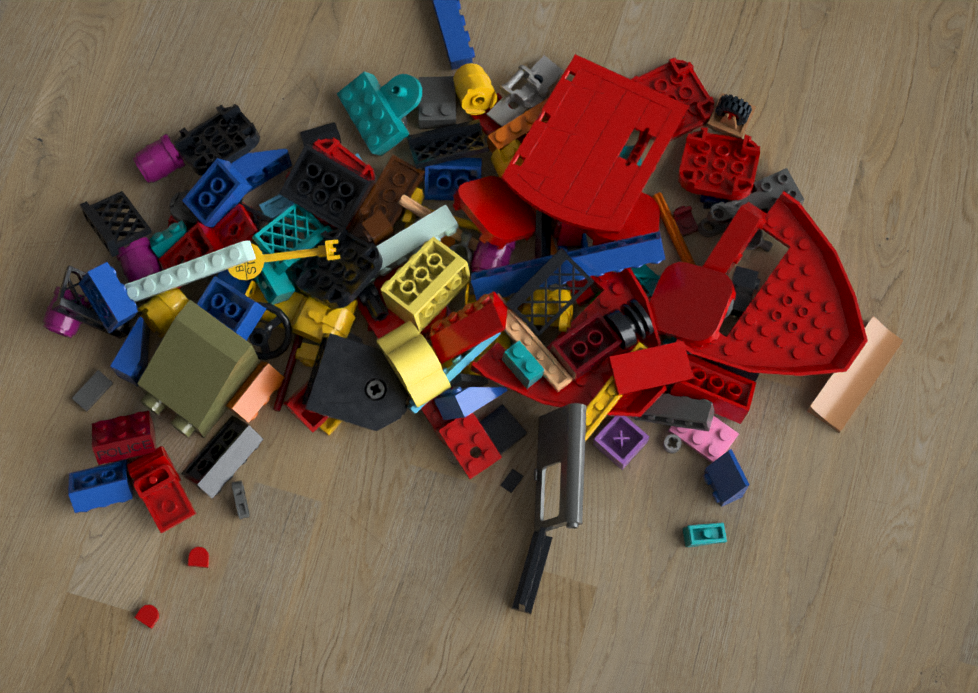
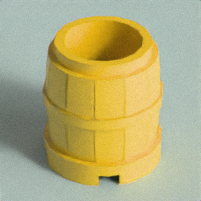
[453,63,497,115]
[137,288,189,338]

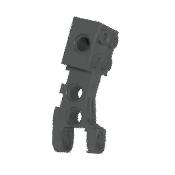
[698,168,804,238]

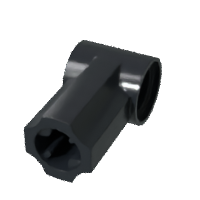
[358,282,389,322]

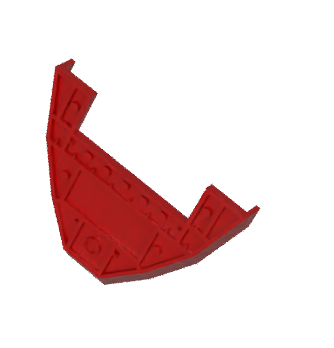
[675,191,868,376]
[470,242,667,417]

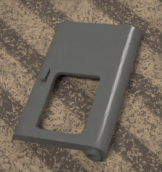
[534,403,587,533]

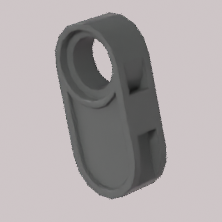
[232,480,250,520]

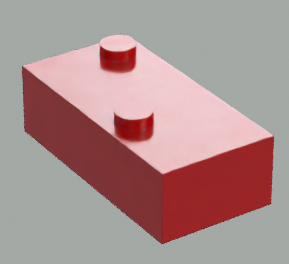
[702,202,768,276]

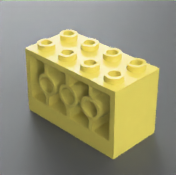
[380,236,471,333]

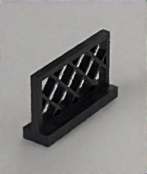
[407,119,489,169]
[80,191,152,257]
[506,247,594,336]
[51,265,130,339]
[512,527,553,614]

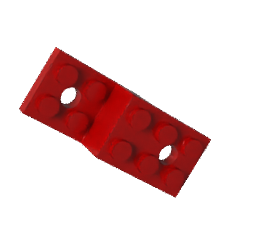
[159,204,259,289]
[421,387,502,479]

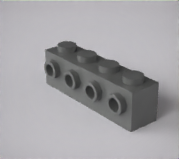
[633,393,715,432]

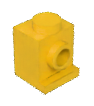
[296,342,319,367]

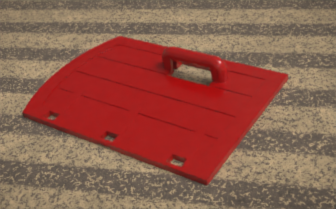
[501,54,689,234]

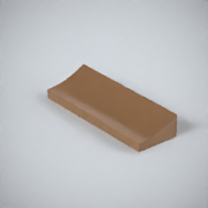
[807,316,903,433]

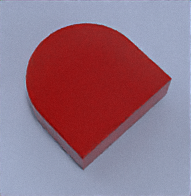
[188,547,210,568]
[134,605,159,629]

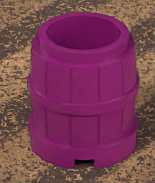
[133,134,186,183]
[471,233,516,273]
[116,237,162,283]
[43,286,91,338]

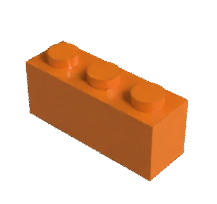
[226,361,285,423]

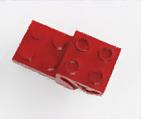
[127,446,197,533]

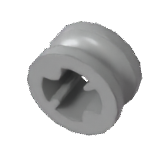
[663,434,682,453]

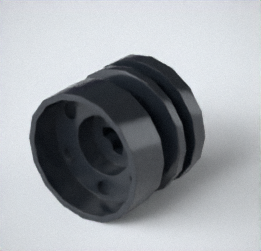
[603,298,654,350]

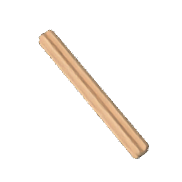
[398,195,479,251]

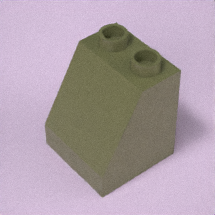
[137,300,260,438]

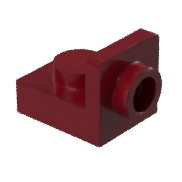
[673,205,698,237]

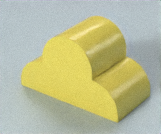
[376,320,451,408]

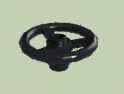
[249,302,292,360]

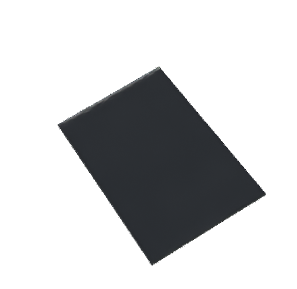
[500,469,524,493]

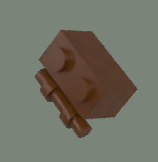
[359,207,395,246]

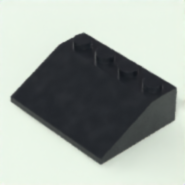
[279,144,375,229]

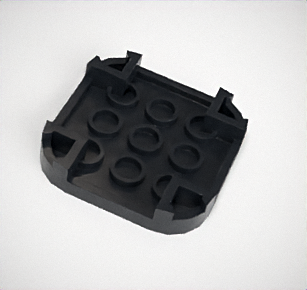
[174,104,260,176]
[292,226,383,309]

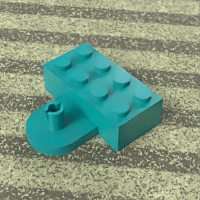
[337,72,422,156]

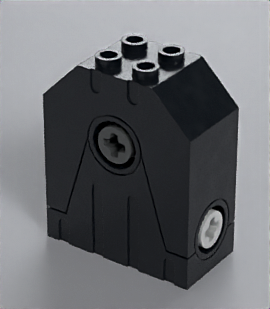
[300,333,410,431]

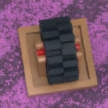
[707,93,756,139]

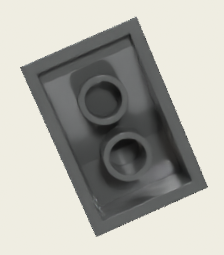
[418,76,456,129]

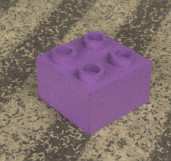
[593,416,649,470]

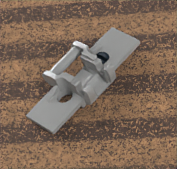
[487,55,564,127]

